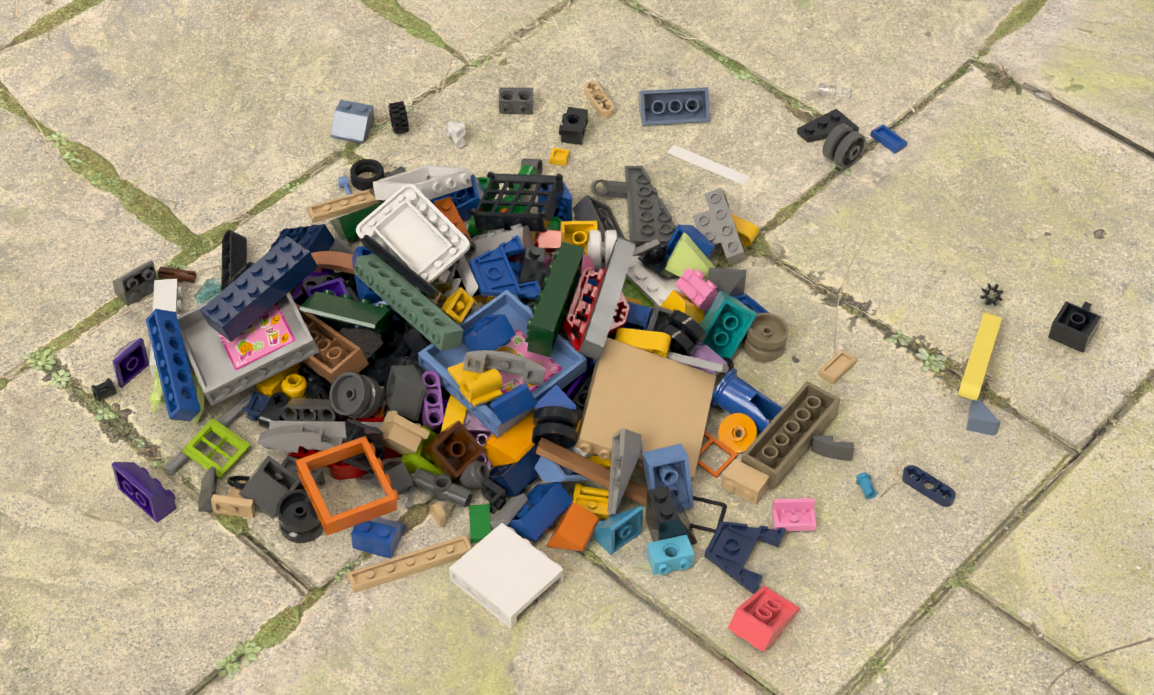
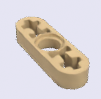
[584,81,614,118]

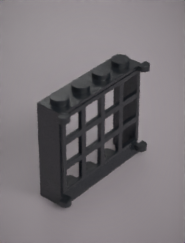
[469,171,564,232]

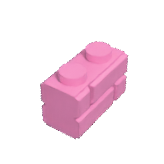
[675,268,719,311]

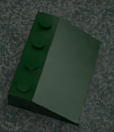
[299,289,395,334]

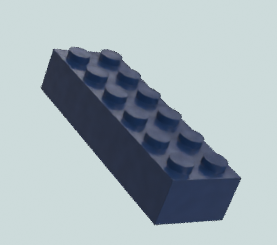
[200,236,318,342]

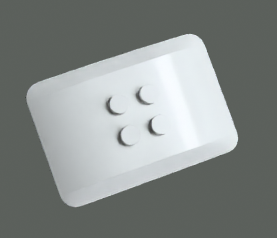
[356,184,470,292]

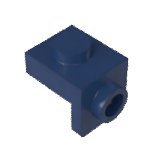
[242,392,270,422]

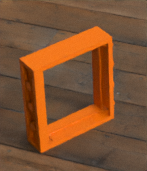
[296,436,399,536]

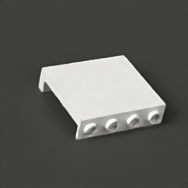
[449,523,563,628]

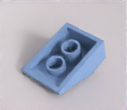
[642,444,694,509]

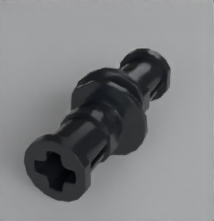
[298,364,331,413]

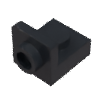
[482,478,506,514]

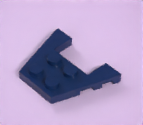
[704,521,786,594]

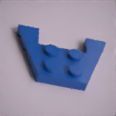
[469,235,541,299]

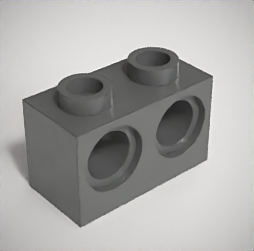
[499,87,533,114]

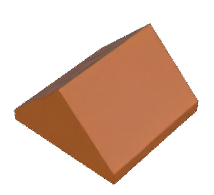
[547,502,599,551]

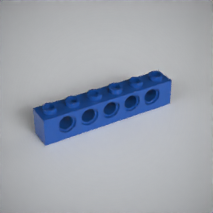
[145,309,200,422]

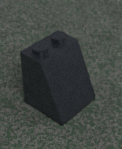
[645,486,697,545]

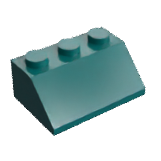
[700,291,757,359]

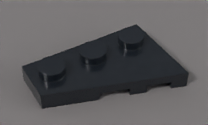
[797,109,859,143]

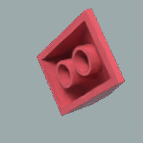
[728,585,800,652]

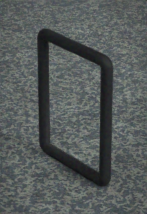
[690,496,727,533]

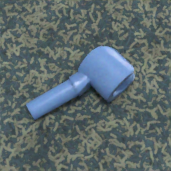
[338,176,351,195]

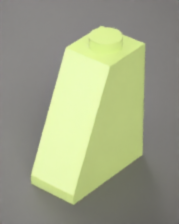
[665,232,715,281]

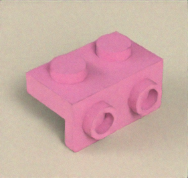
[772,498,817,531]

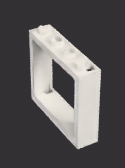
[373,165,472,201]

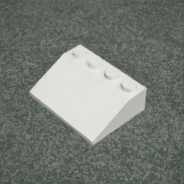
[623,255,685,308]

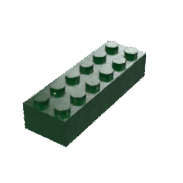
[525,242,585,357]

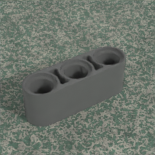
[281,398,340,422]

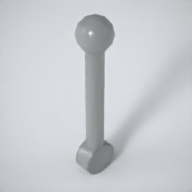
[405,473,414,510]

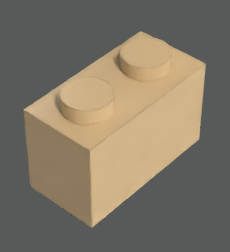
[721,458,770,504]

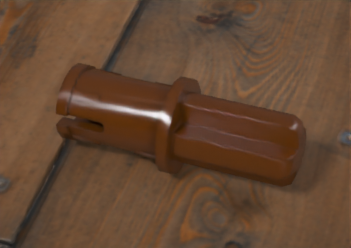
[158,267,196,283]

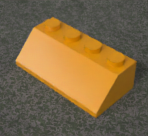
[482,410,535,467]

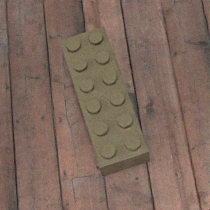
[741,381,840,489]

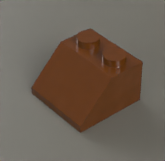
[423,420,485,479]

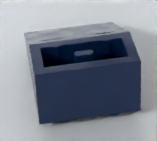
[268,224,335,253]

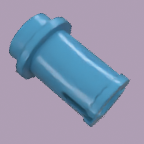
[856,472,878,499]

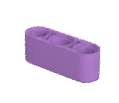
[421,370,444,431]

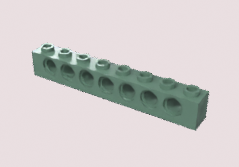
[354,254,464,351]

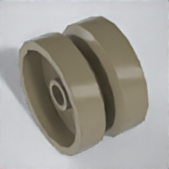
[742,313,789,361]

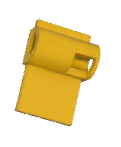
[447,362,503,407]

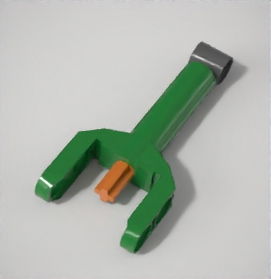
[468,158,543,236]

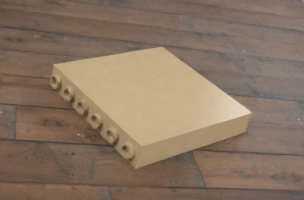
[574,338,716,481]

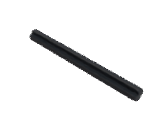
[361,235,439,299]

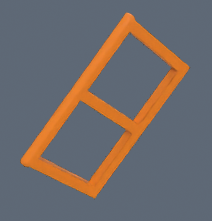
[697,431,738,478]

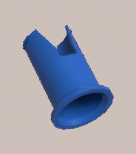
[710,368,783,434]

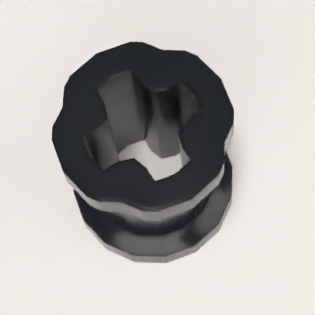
[91,378,117,402]

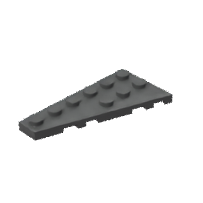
[625,166,677,247]

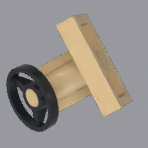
[211,476,256,519]

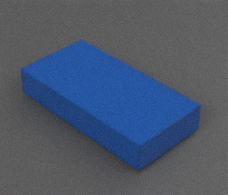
[870,124,908,154]

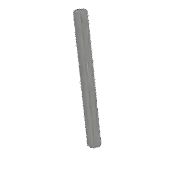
[164,394,252,474]

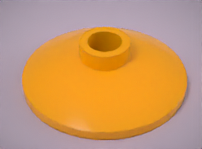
[718,413,757,453]

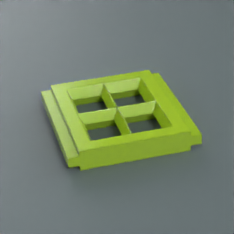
[182,418,251,479]

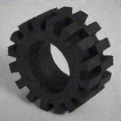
[389,101,409,134]

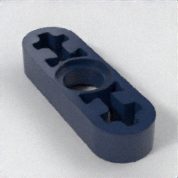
[902,465,956,507]

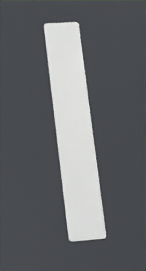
[667,145,749,185]
[454,255,478,297]

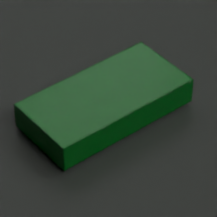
[469,504,491,543]

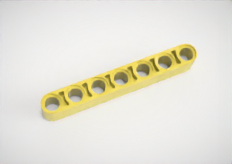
[958,312,1003,401]

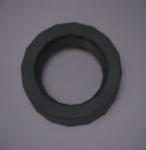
[350,159,384,191]

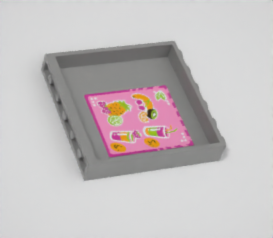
[177,293,319,406]

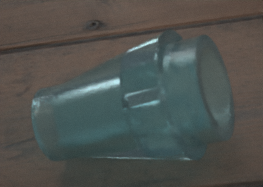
[194,277,221,304]

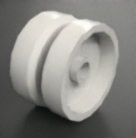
[587,230,617,271]

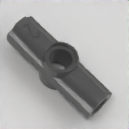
[412,468,473,508]

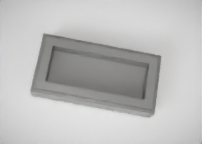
[490,494,528,528]

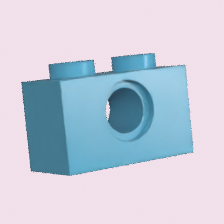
[646,534,695,575]

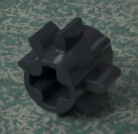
[980,283,1004,306]

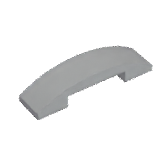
[463,350,546,386]

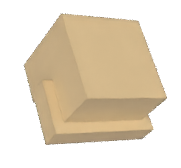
[380,410,430,455]

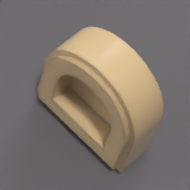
[430,502,447,527]

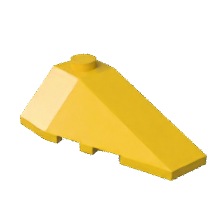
[560,221,598,255]

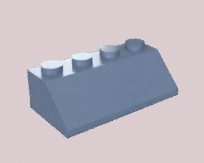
[638,87,710,125]

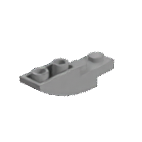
[257,425,343,453]

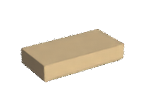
[818,349,857,384]

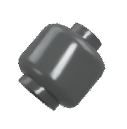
[459,461,490,490]

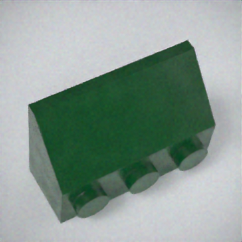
[330,201,385,242]

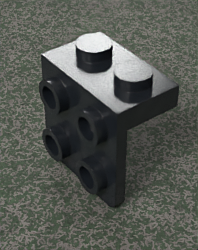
[341,419,385,474]

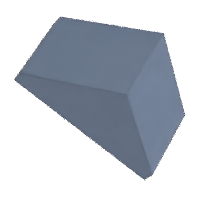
[966,398,1000,436]

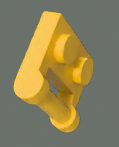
[572,483,609,519]

